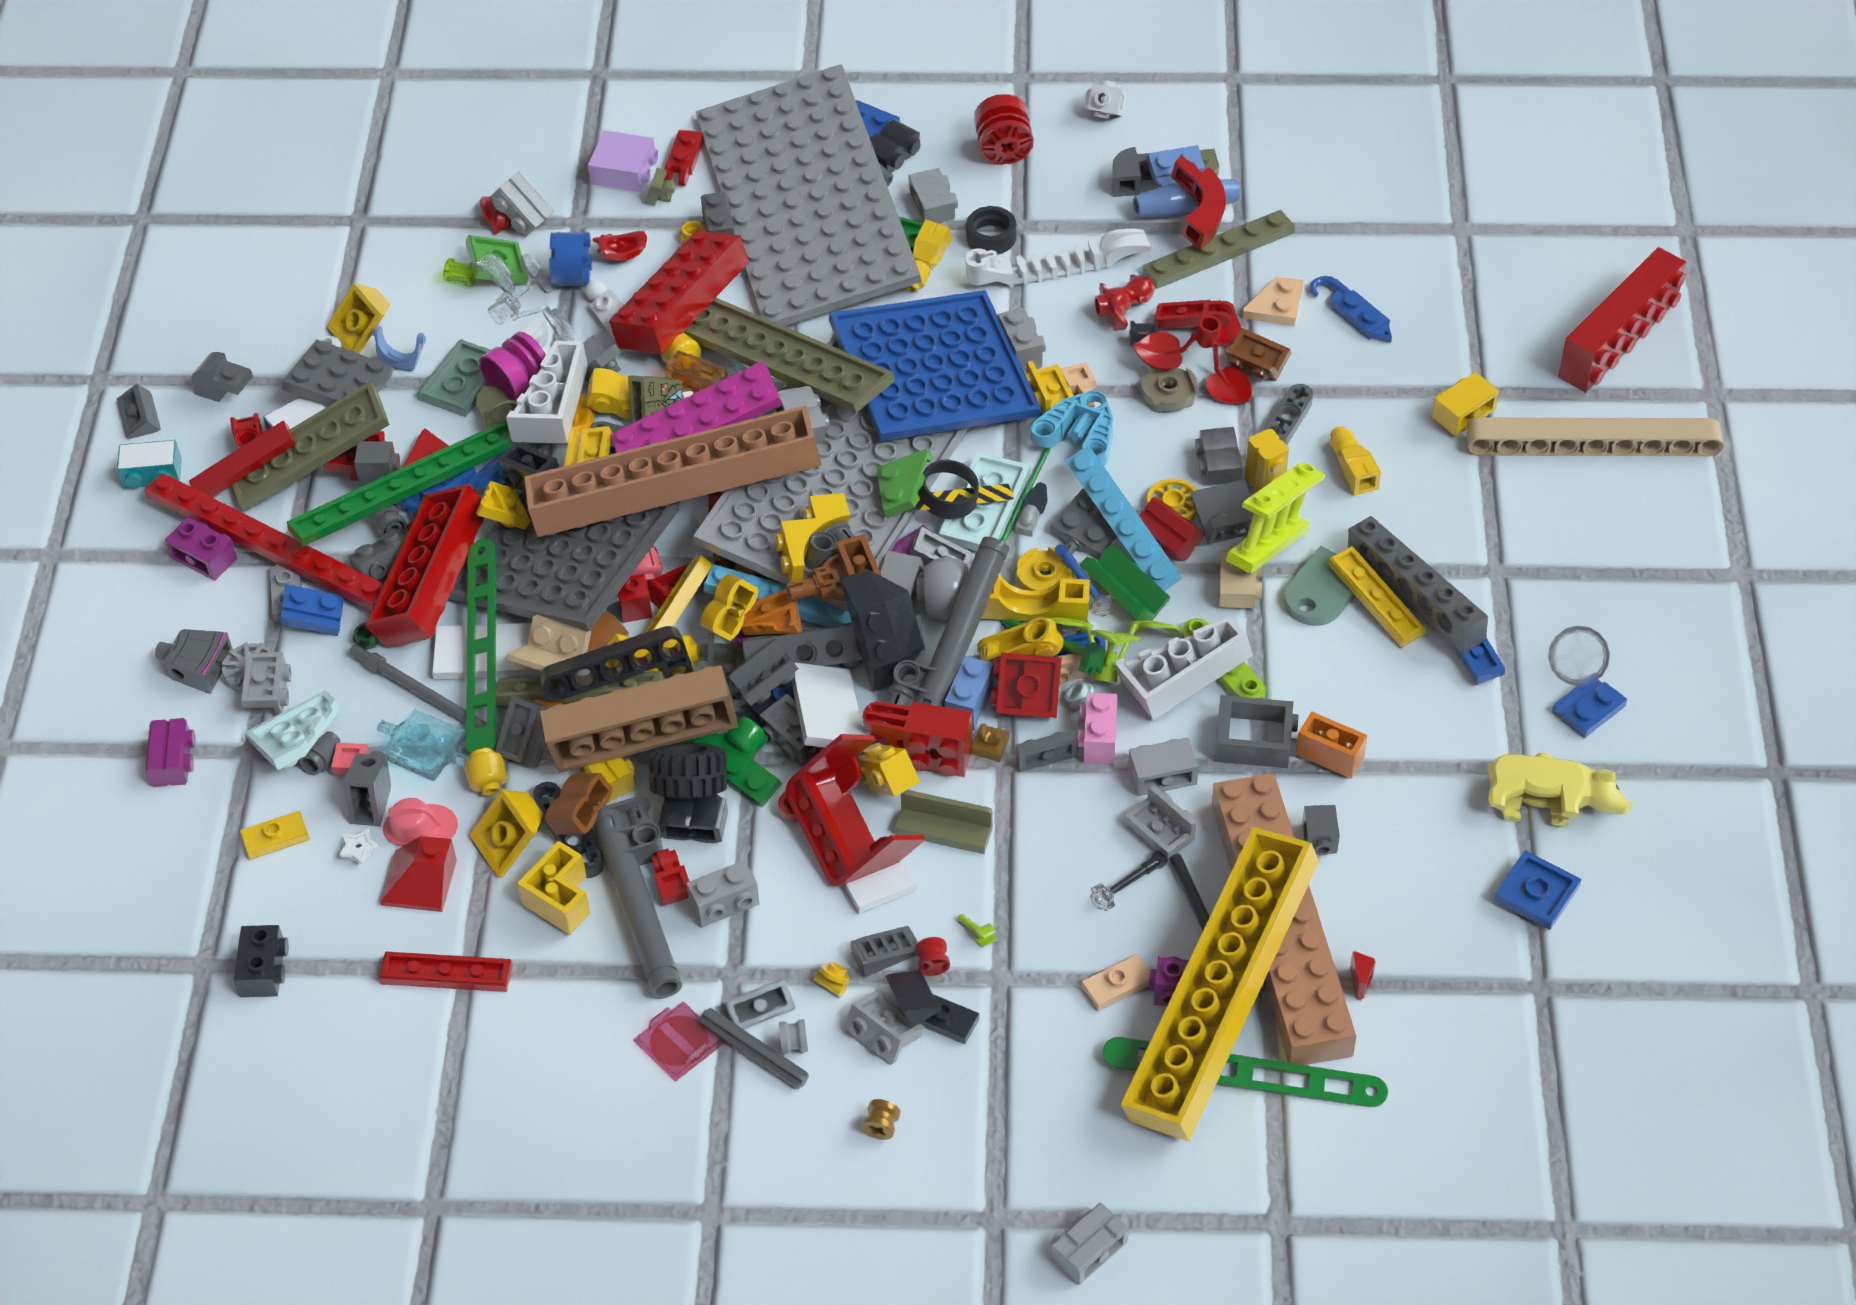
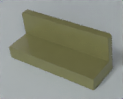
[894,790,993,854]

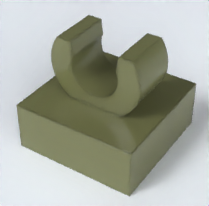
[645,168,676,206]

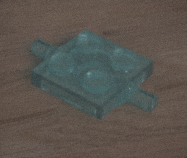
[377,709,469,781]

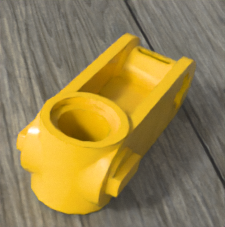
[977,617,1064,663]

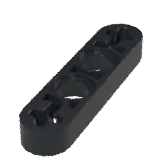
[533,782,604,878]

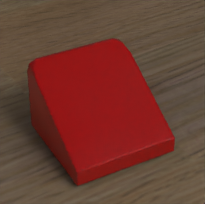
[1350,951,1376,1001]

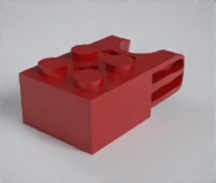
[862,702,972,777]

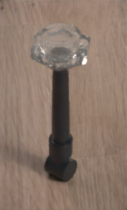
[1090,851,1168,911]

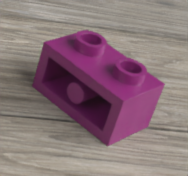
[165,517,237,581]

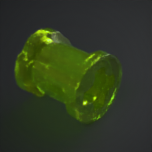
[443,258,477,287]

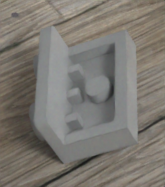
[1124,785,1196,860]

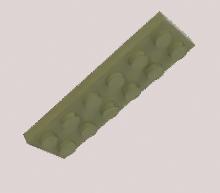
[233,381,390,511]

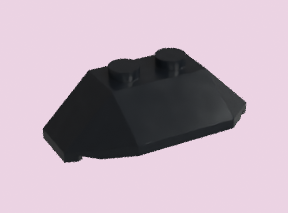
[839,569,924,692]

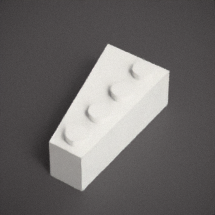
[506,341,588,443]
[1114,616,1253,721]

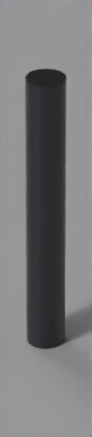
[1170,853,1210,931]

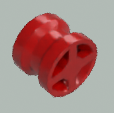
[915,937,950,976]

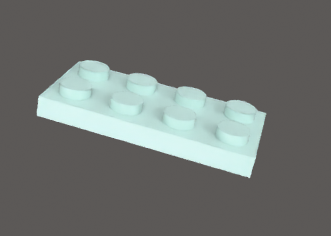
[938,452,1031,551]

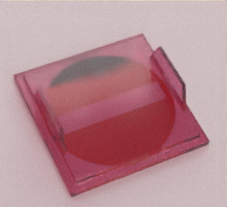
[633,1001,725,1082]

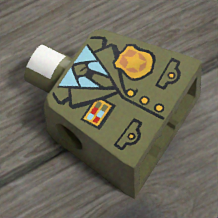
[628,375,693,424]

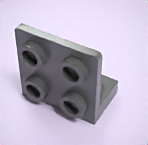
[1190,479,1254,545]

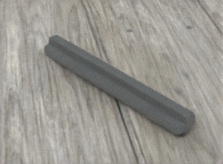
[699,1008,809,1089]

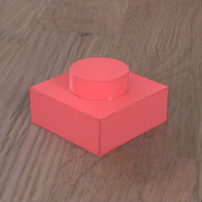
[331,743,369,775]

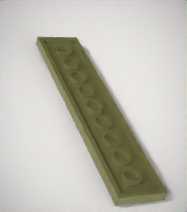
[683,298,895,413]

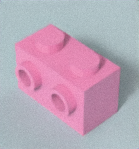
[1078,693,1117,765]

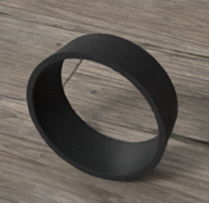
[918,459,979,519]

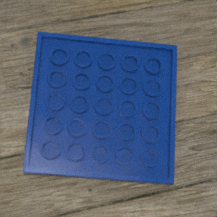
[829,290,1041,442]

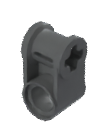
[806,521,855,569]

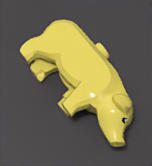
[1487,753,1634,827]

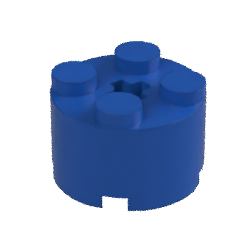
[549,232,593,286]

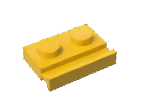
[564,426,612,466]

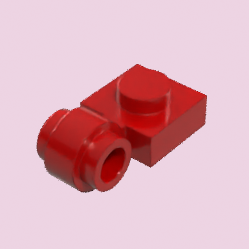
[651,848,690,906]

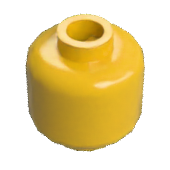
[464,748,508,796]

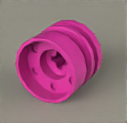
[479,331,546,401]

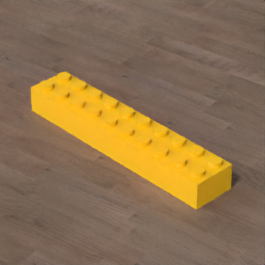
[1120,827,1319,1142]

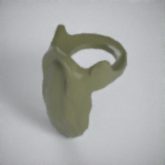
[476,386,517,429]

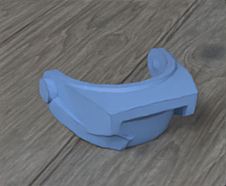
[372,326,426,371]

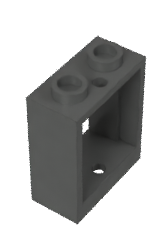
[1214,695,1299,768]

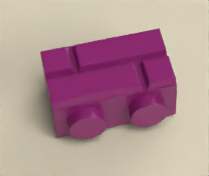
[145,718,196,787]

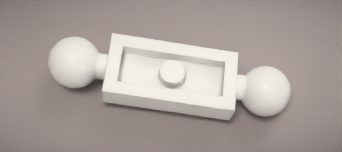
[585,280,635,352]

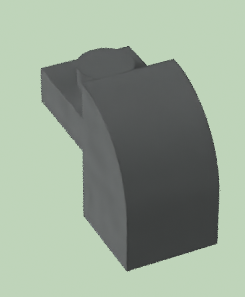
[1112,147,1153,197]
[583,336,622,382]
[191,352,253,402]

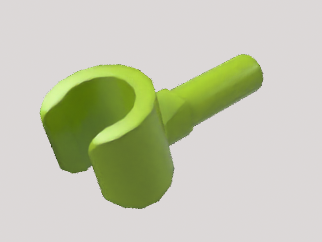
[957,913,996,946]

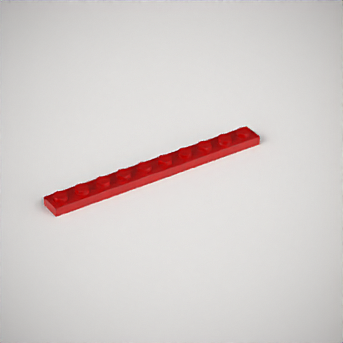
[145,473,384,611]

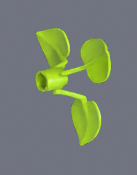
[1049,617,1180,682]

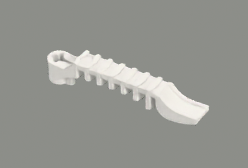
[965,229,1151,288]

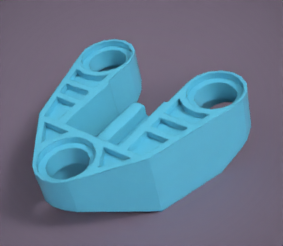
[1031,390,1113,466]

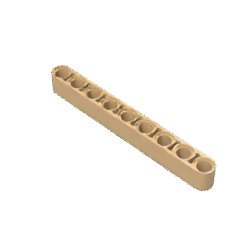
[1466,417,1724,456]

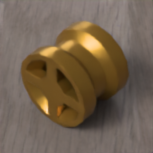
[861,1099,901,1140]

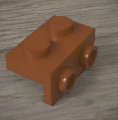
[1224,328,1292,381]

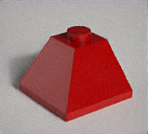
[380,836,457,912]

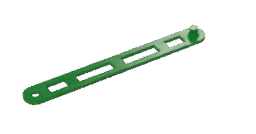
[466,538,496,754]
[1103,1037,1388,1107]

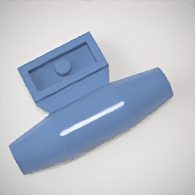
[1133,145,1240,217]

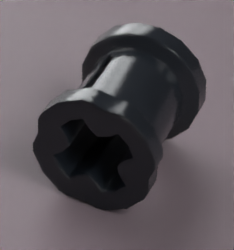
[1129,320,1158,345]

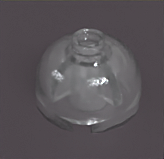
[1548,626,1610,686]

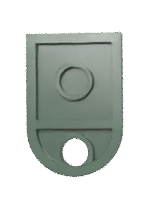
[1284,546,1355,626]

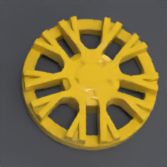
[1147,478,1197,521]

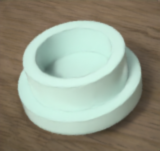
[1065,681,1094,710]

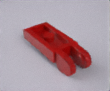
[664,129,704,186]
[1153,300,1233,329]

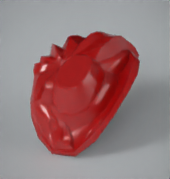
[480,196,512,235]
[592,231,647,261]

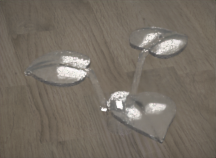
[475,254,575,341]

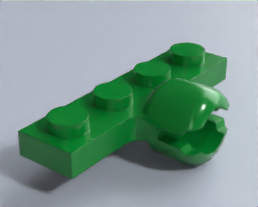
[678,716,782,807]

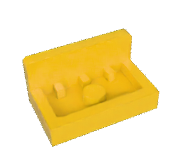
[1025,360,1074,414]

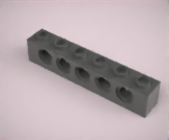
[1348,516,1488,654]
[741,612,925,667]

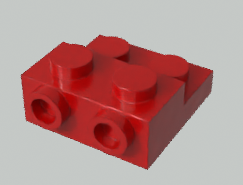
[990,652,1062,718]

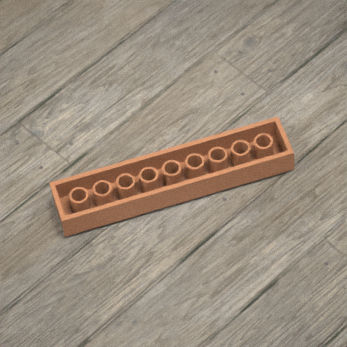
[524,405,822,537]
[1212,773,1357,1065]

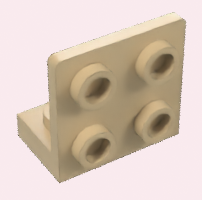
[506,614,591,671]

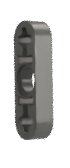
[1265,384,1313,445]

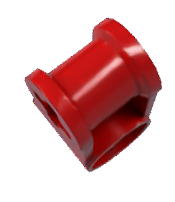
[230,412,263,449]

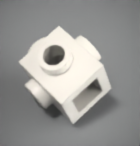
[1085,80,1127,119]

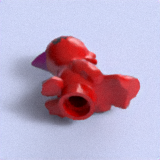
[1094,275,1155,331]

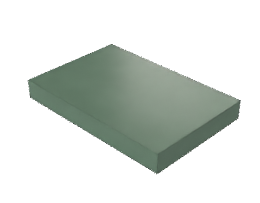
[417,339,490,417]

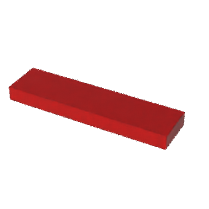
[189,420,296,497]
[379,951,513,992]

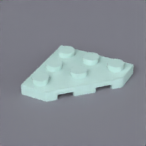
[245,690,340,770]

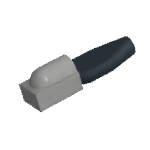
[1016,482,1048,537]

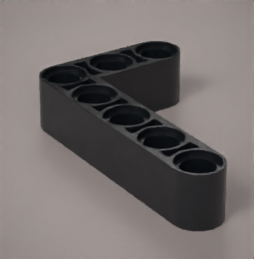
[539,626,694,701]

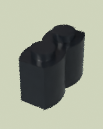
[870,120,921,173]
[658,794,728,843]

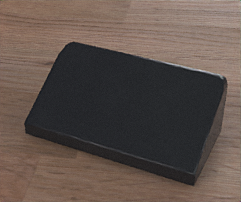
[885,970,941,1027]

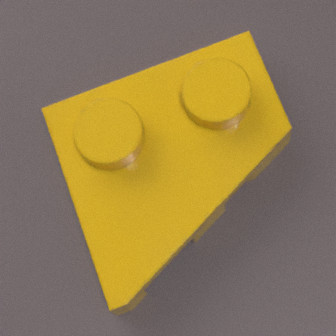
[476,481,530,530]

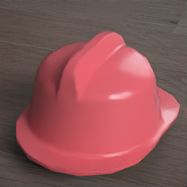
[383,797,458,846]

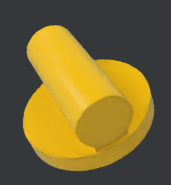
[814,962,850,997]

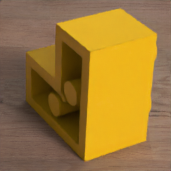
[517,841,590,935]

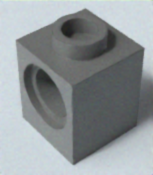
[1302,805,1340,856]

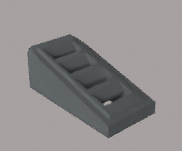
[850,925,918,977]

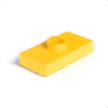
[240,810,310,860]

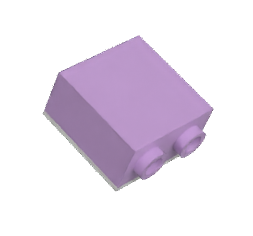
[588,130,658,194]

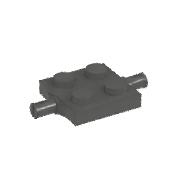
[1050,488,1117,560]

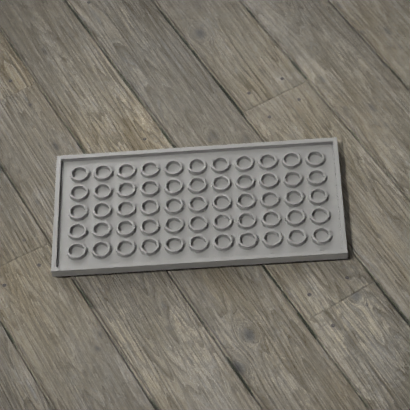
[695,64,922,326]
[692,334,969,612]

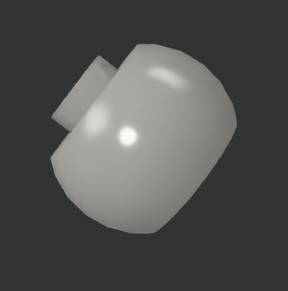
[917,557,969,621]

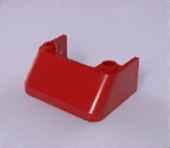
[786,734,926,886]

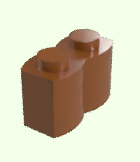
[545,773,612,835]

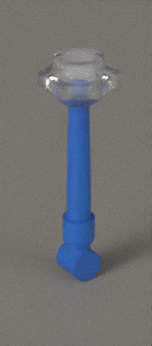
[1055,544,1116,617]

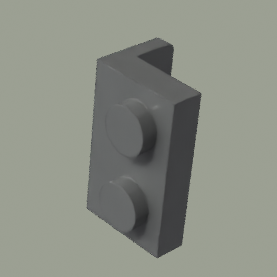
[348,531,406,583]
[729,639,799,706]

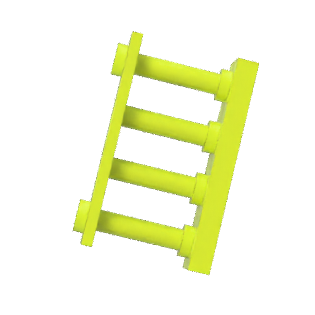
[1226,462,1325,574]

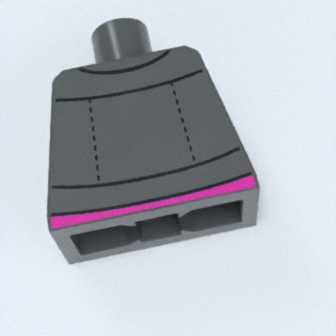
[155,629,233,694]
[343,751,391,826]

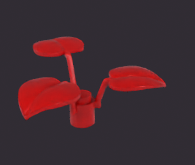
[1133,303,1252,404]

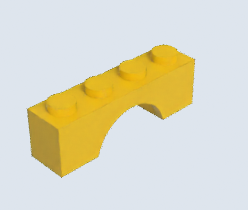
[981,575,1090,622]

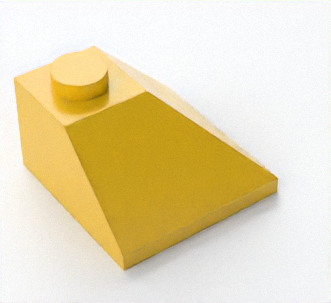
[327,283,391,354]
[469,789,543,878]

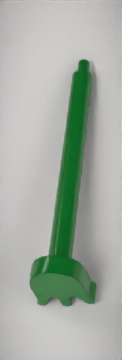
[1002,619,1105,675]

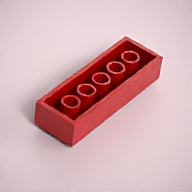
[609,230,749,354]
[1558,247,1687,393]
[365,484,484,648]

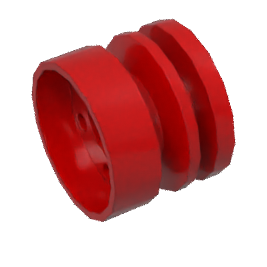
[974,94,1034,165]

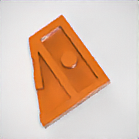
[741,589,802,635]

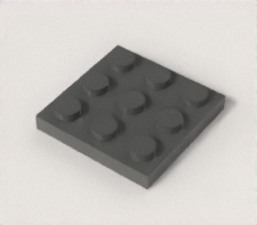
[281,339,393,406]

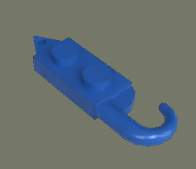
[1309,276,1392,343]

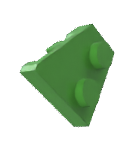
[876,448,932,517]

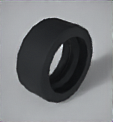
[966,206,1017,255]

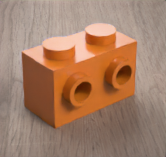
[1296,711,1368,778]

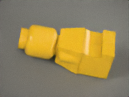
[904,219,952,293]
[1330,426,1381,496]

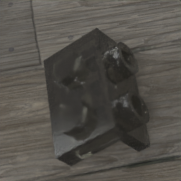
[700,632,743,700]

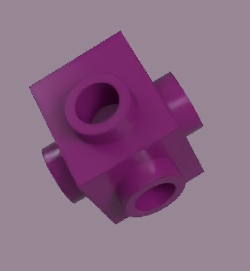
[1148,956,1189,1006]

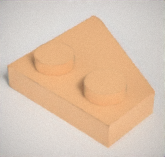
[1243,276,1304,326]

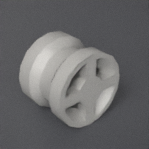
[779,1019,808,1055]

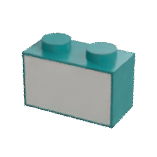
[117,440,182,489]

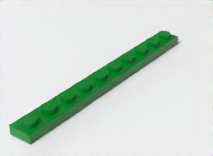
[287,419,525,547]

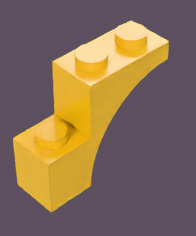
[775,493,850,583]

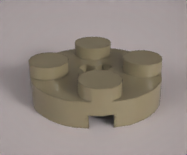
[1141,367,1197,413]

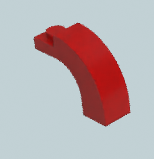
[1171,155,1226,250]

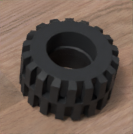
[649,742,727,799]

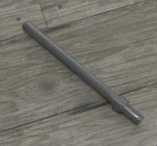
[349,644,487,728]

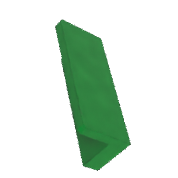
[1080,544,1170,621]

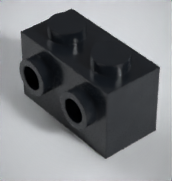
[498,442,560,493]
[233,925,289,997]

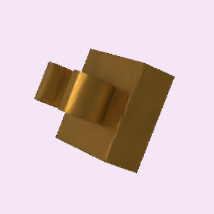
[971,724,1009,762]

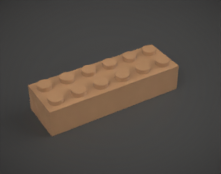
[540,665,738,773]

